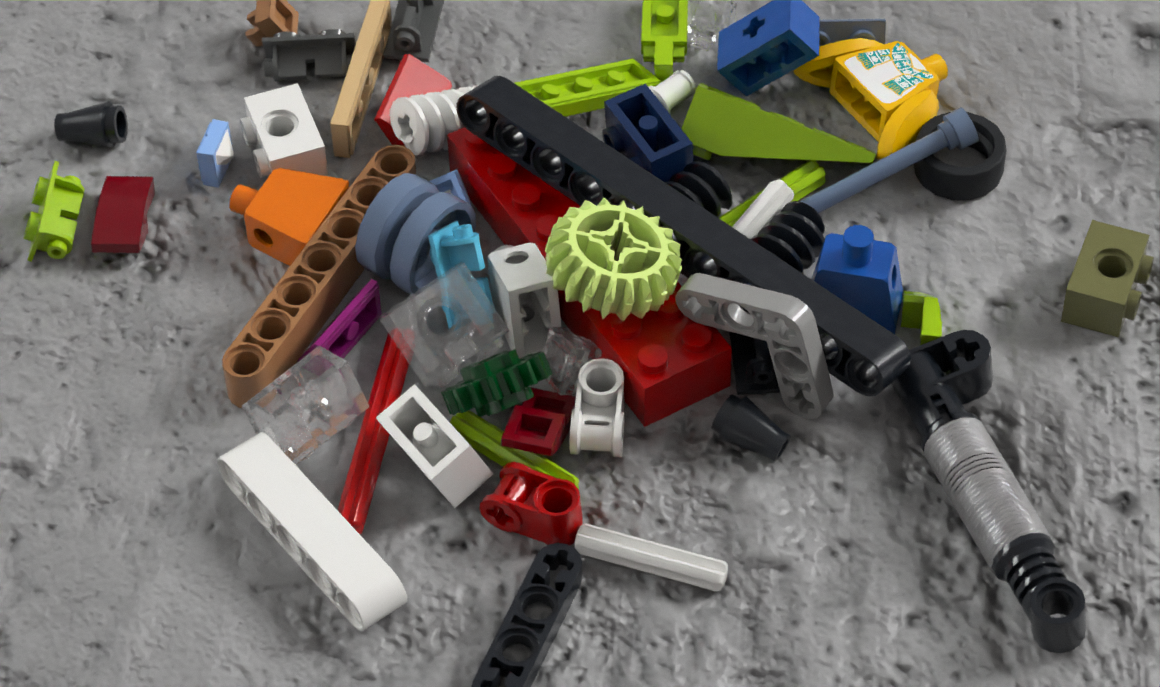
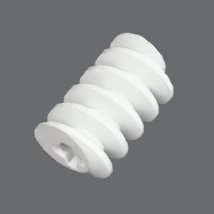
[390,85,479,155]

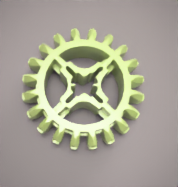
[545,198,682,321]

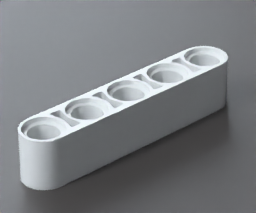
[217,432,408,631]

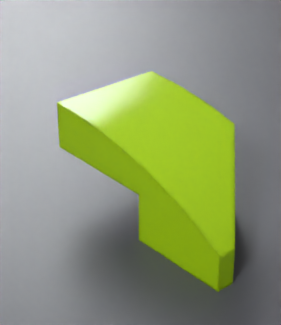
[901,291,942,346]

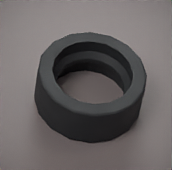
[914,112,1006,200]

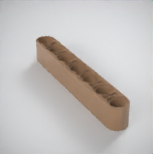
[222,145,416,409]

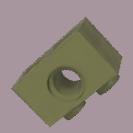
[1061,220,1154,337]

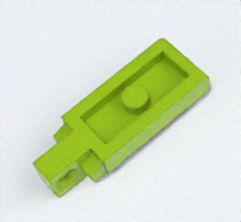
[641,0,688,82]

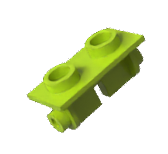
[23,161,85,262]

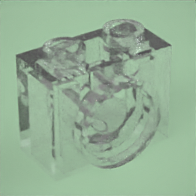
[378,262,509,388]

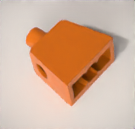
[229,168,349,266]

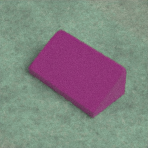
[297,279,382,379]

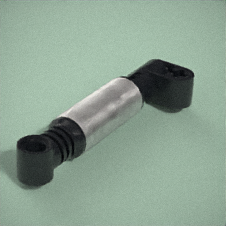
[891,330,1086,653]

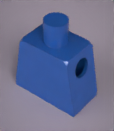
[811,225,903,334]

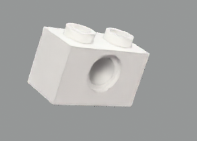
[240,83,329,178]
[376,384,493,508]

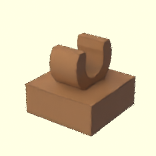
[245,0,299,47]

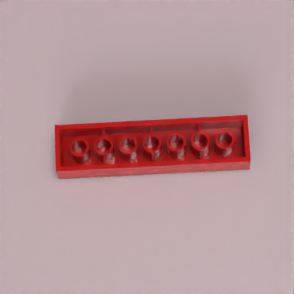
[447,127,732,427]

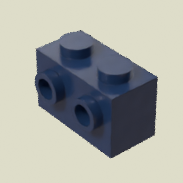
[602,83,693,182]

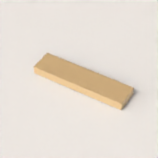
[330,0,392,158]

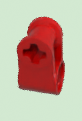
[479,462,583,545]

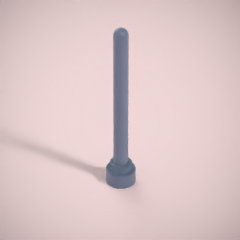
[800,107,979,213]

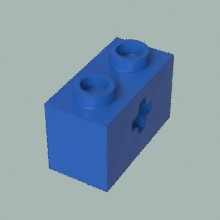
[717,0,819,97]

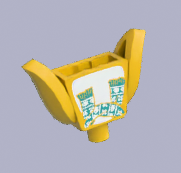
[793,38,948,160]

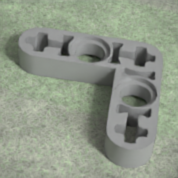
[675,273,834,420]

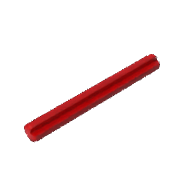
[337,327,415,534]

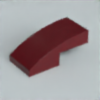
[91,176,155,253]
[501,387,576,456]

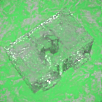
[242,345,369,465]

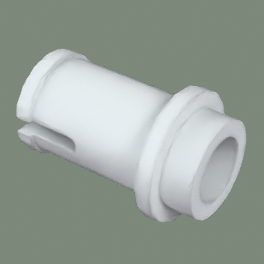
[648,70,696,114]

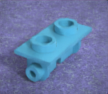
[428,221,495,331]

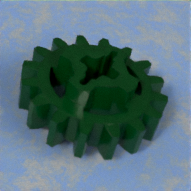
[441,349,553,417]

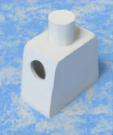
[487,243,564,358]

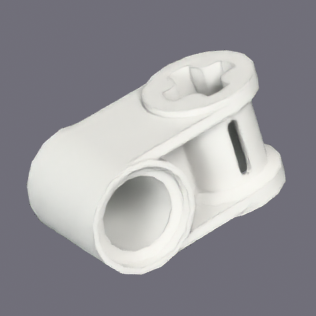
[569,358,625,457]

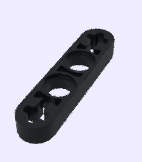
[471,543,583,687]

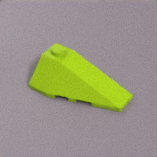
[681,83,876,163]

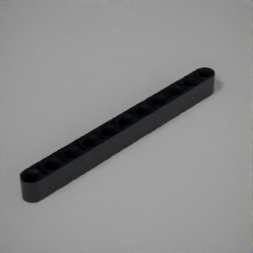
[456,76,911,397]

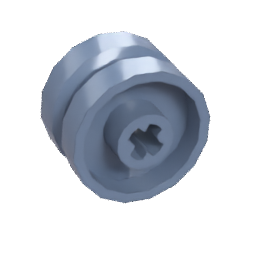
[355,173,476,299]

